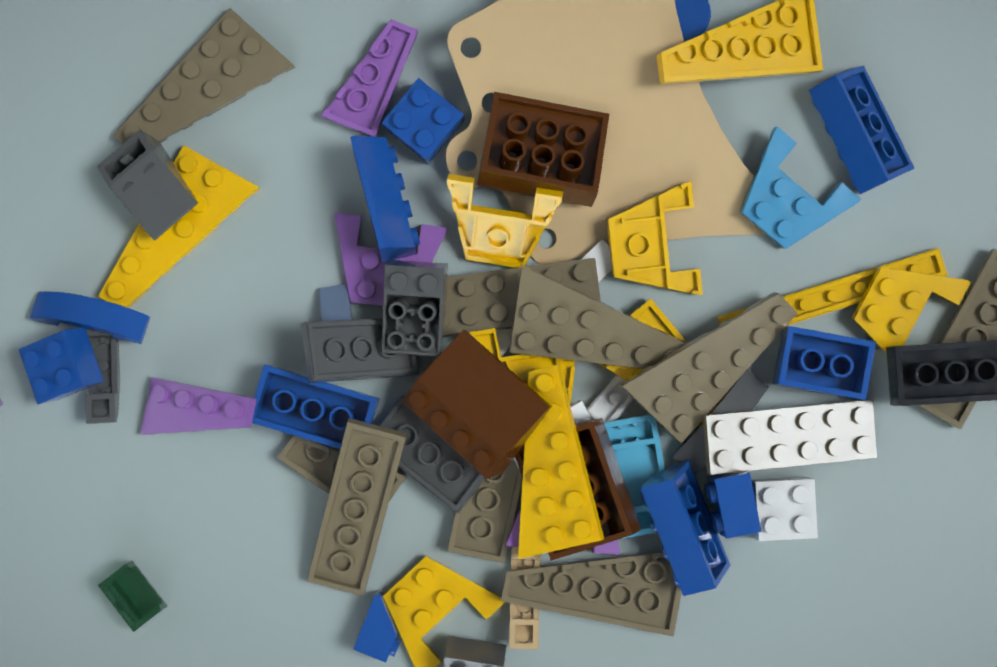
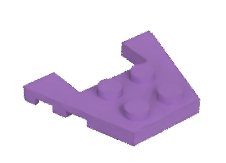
[335,212,447,307]

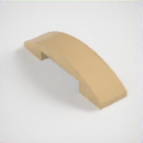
[509,547,541,650]

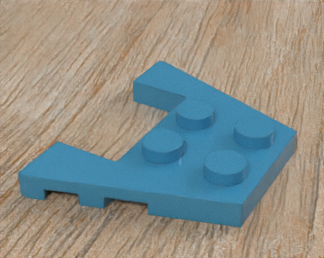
[740,127,861,249]

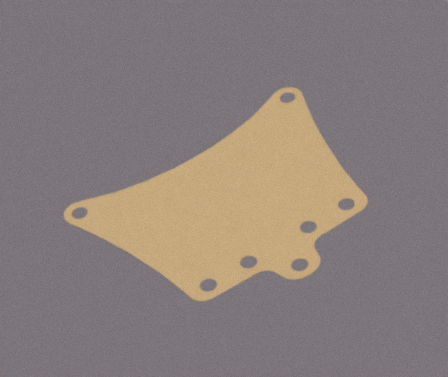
[446,0,765,265]

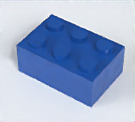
[772,326,876,400]

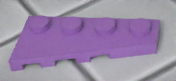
[321,19,418,137]
[140,377,257,435]

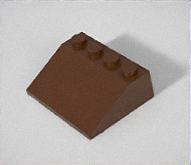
[477,91,610,207]
[402,330,552,479]
[515,418,641,561]

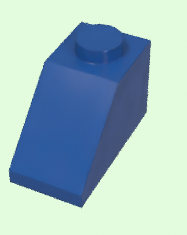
[353,591,401,663]

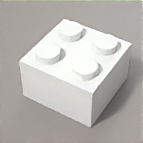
[751,477,818,541]

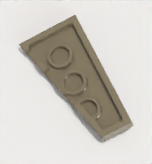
[277,435,406,501]

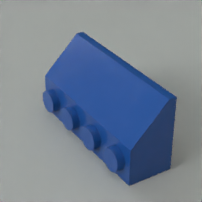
[809,65,915,194]
[350,135,420,263]
[640,459,731,596]

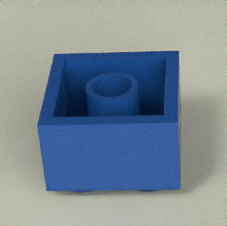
[382,78,465,165]
[18,327,104,405]
[704,471,762,539]

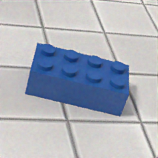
[252,365,380,449]

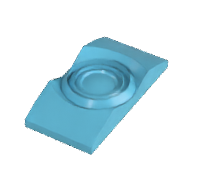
[604,415,665,539]

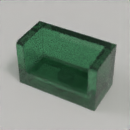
[98,560,168,632]

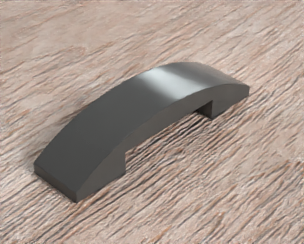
[85,329,120,424]
[672,369,769,475]

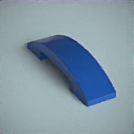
[29,291,150,344]

